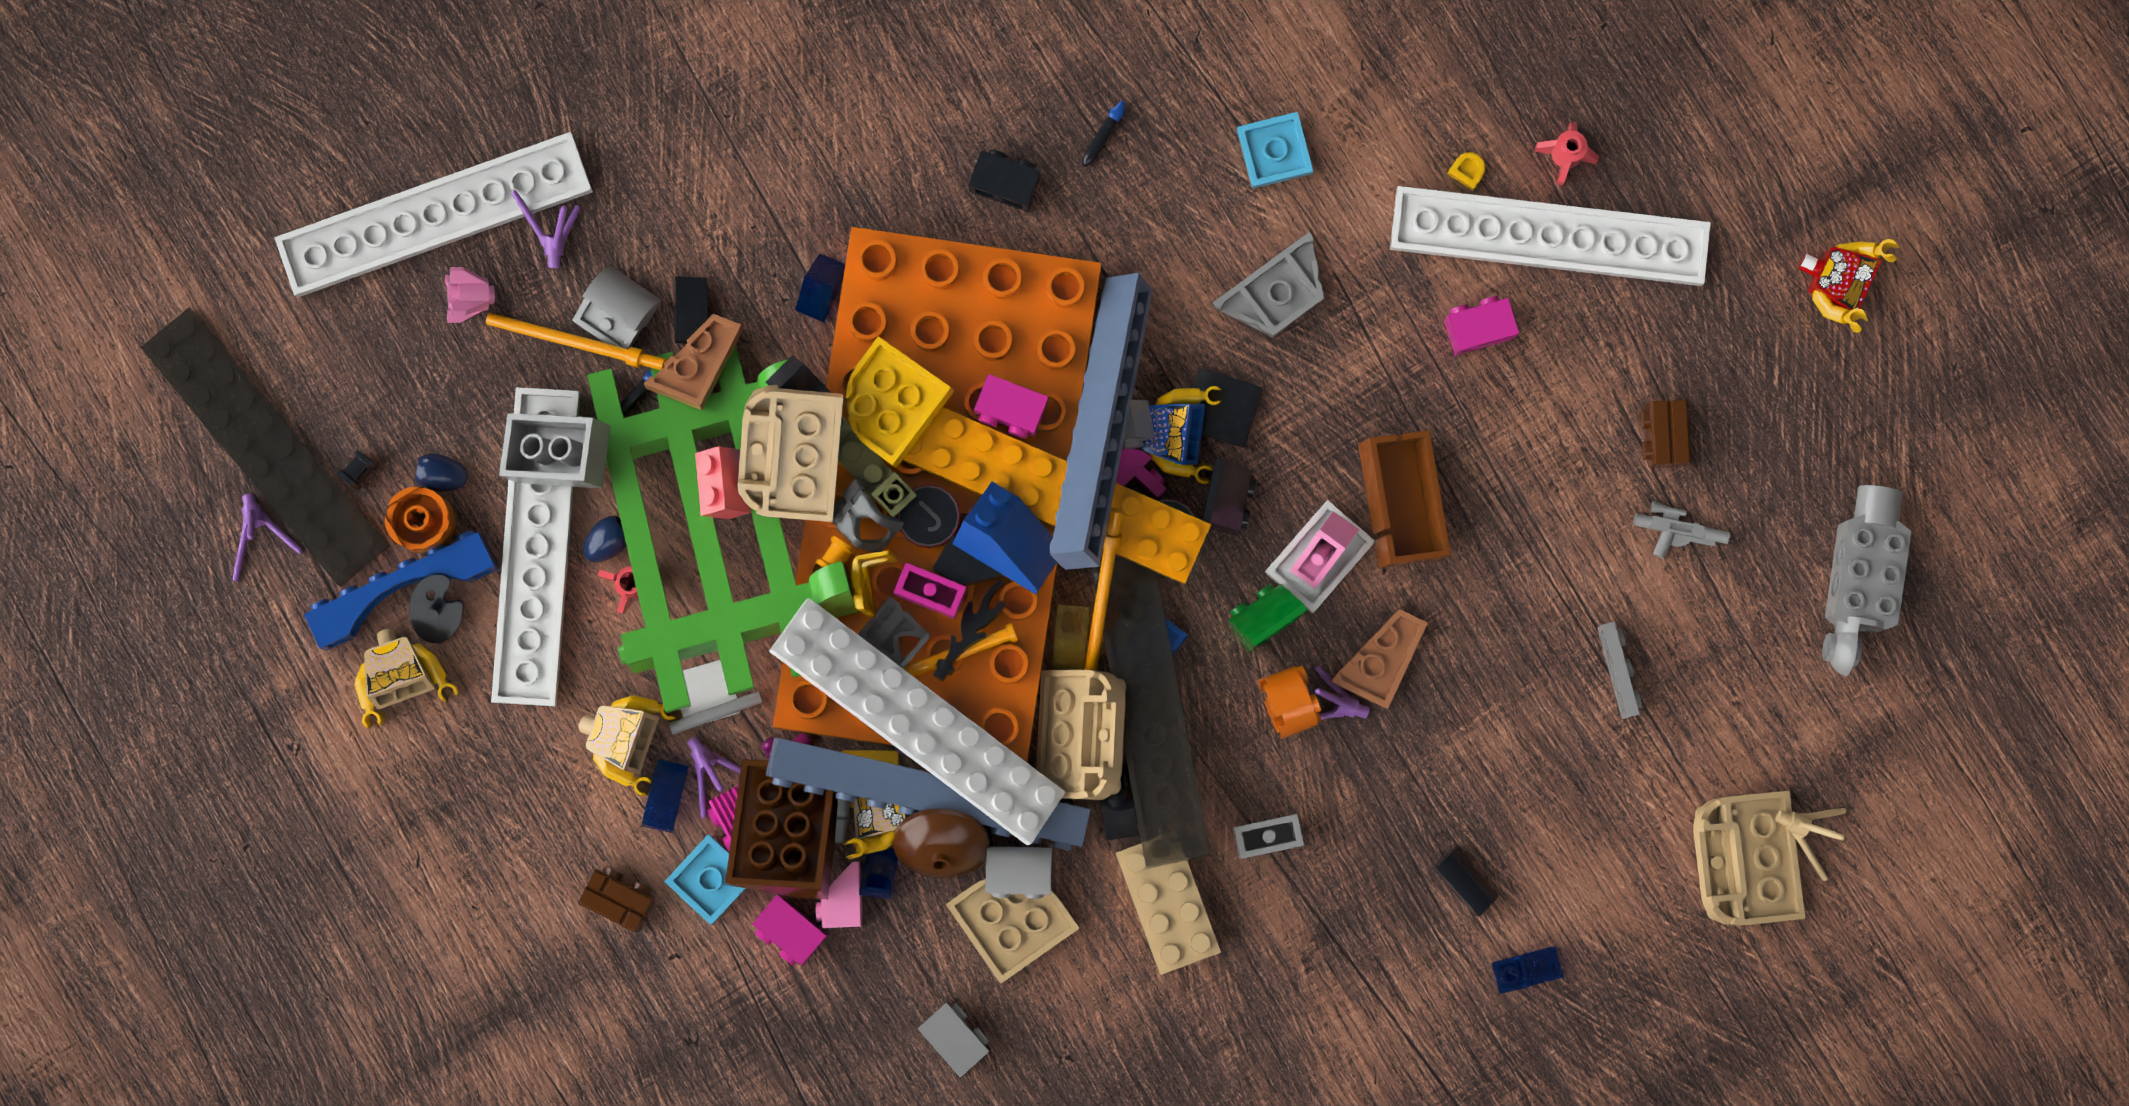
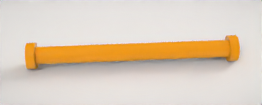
[901,623,1018,677]

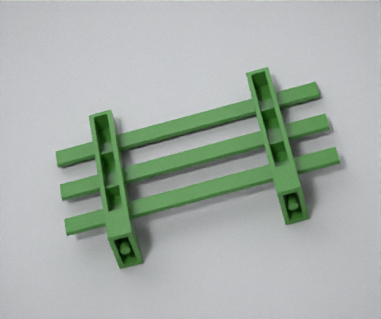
[587,345,858,713]

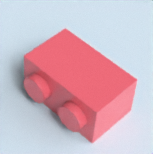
[695,446,751,520]

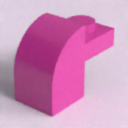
[1116,449,1167,500]

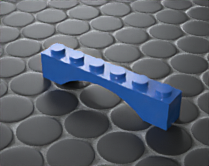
[304,531,499,651]

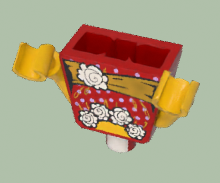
[1798,239,1900,333]

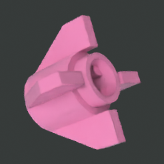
[445,267,495,323]

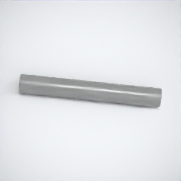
[669,691,763,735]

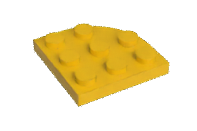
[845,336,954,468]

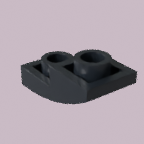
[674,277,707,344]

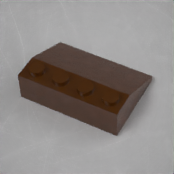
[725,759,838,900]

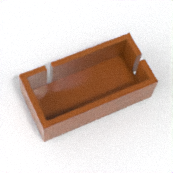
[1358,430,1451,569]

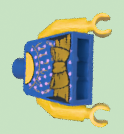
[1140,386,1221,484]

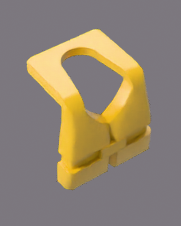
[851,550,898,617]

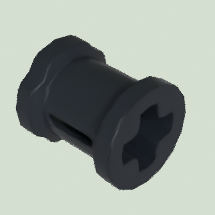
[337,449,380,491]

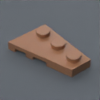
[644,314,743,411]
[1329,609,1428,709]

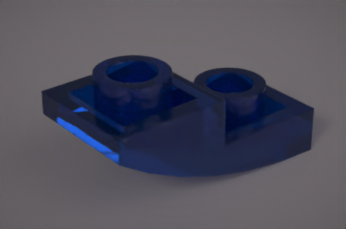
[642,759,689,833]
[1491,945,1564,994]

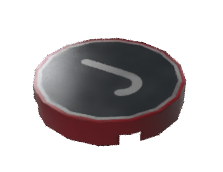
[896,484,961,549]

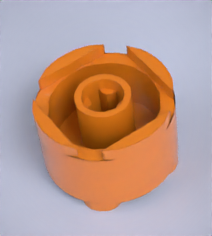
[385,487,456,554]
[1258,665,1321,740]

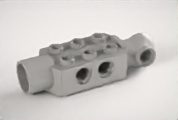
[1822,485,1911,677]

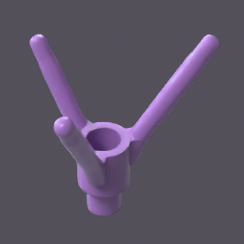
[511,190,581,268]
[232,493,303,581]
[1315,665,1369,720]
[687,736,741,818]

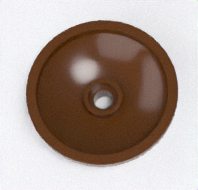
[893,809,990,879]

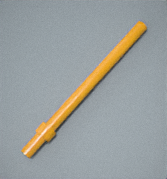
[486,313,667,370]
[1084,507,1123,671]

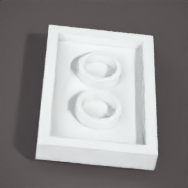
[1265,500,1375,614]

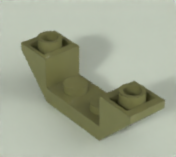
[838,416,917,518]

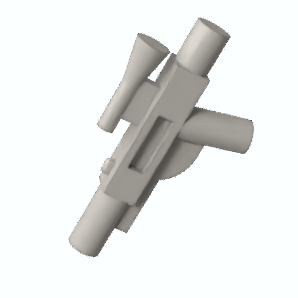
[1633,501,1730,559]

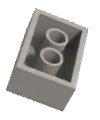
[499,413,611,488]

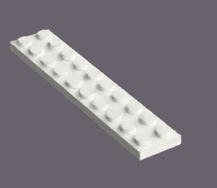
[274,132,593,298]
[1390,186,1710,286]
[491,387,581,707]
[769,598,1065,845]

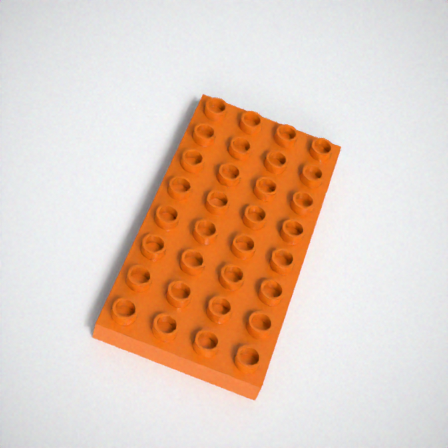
[773,227,1101,763]

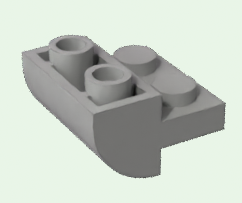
[572,265,662,349]
[985,846,1052,899]

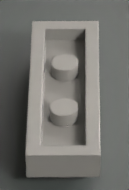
[1597,622,1642,719]

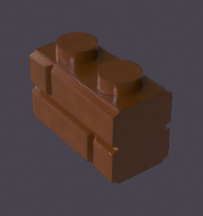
[1640,400,1691,468]
[578,866,656,933]

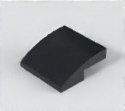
[1193,368,1263,448]

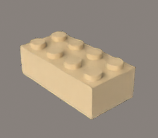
[1115,831,1221,975]

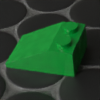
[1227,584,1308,653]

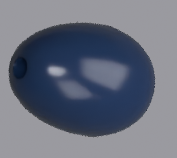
[415,454,468,492]
[583,516,627,563]

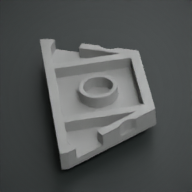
[1212,232,1324,338]

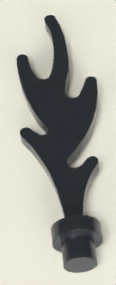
[933,579,1005,681]

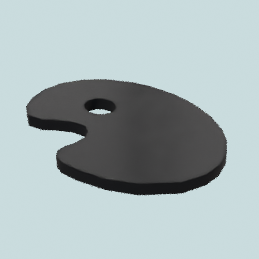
[409,573,464,643]

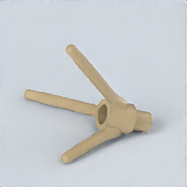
[1775,808,1847,881]

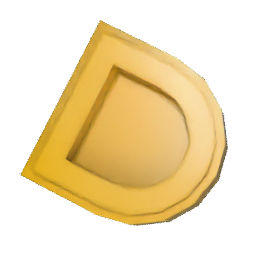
[1447,152,1485,191]

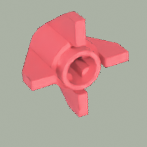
[1535,122,1599,185]
[598,566,639,614]

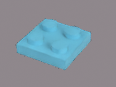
[1236,112,1313,189]
[664,834,746,925]

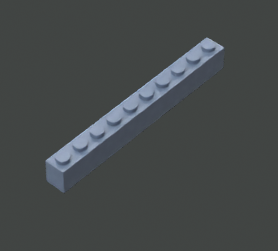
[1050,273,1153,570]
[766,738,1090,851]

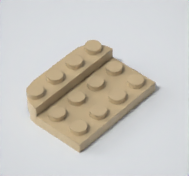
[738,385,843,522]
[1036,670,1126,800]
[1693,791,1805,926]

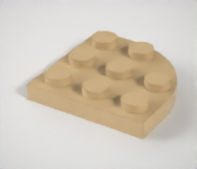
[946,879,1079,984]

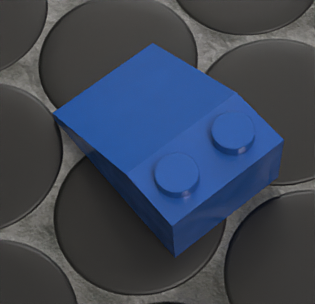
[953,481,1057,594]

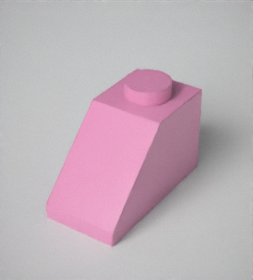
[1290,511,1359,589]
[816,862,863,928]

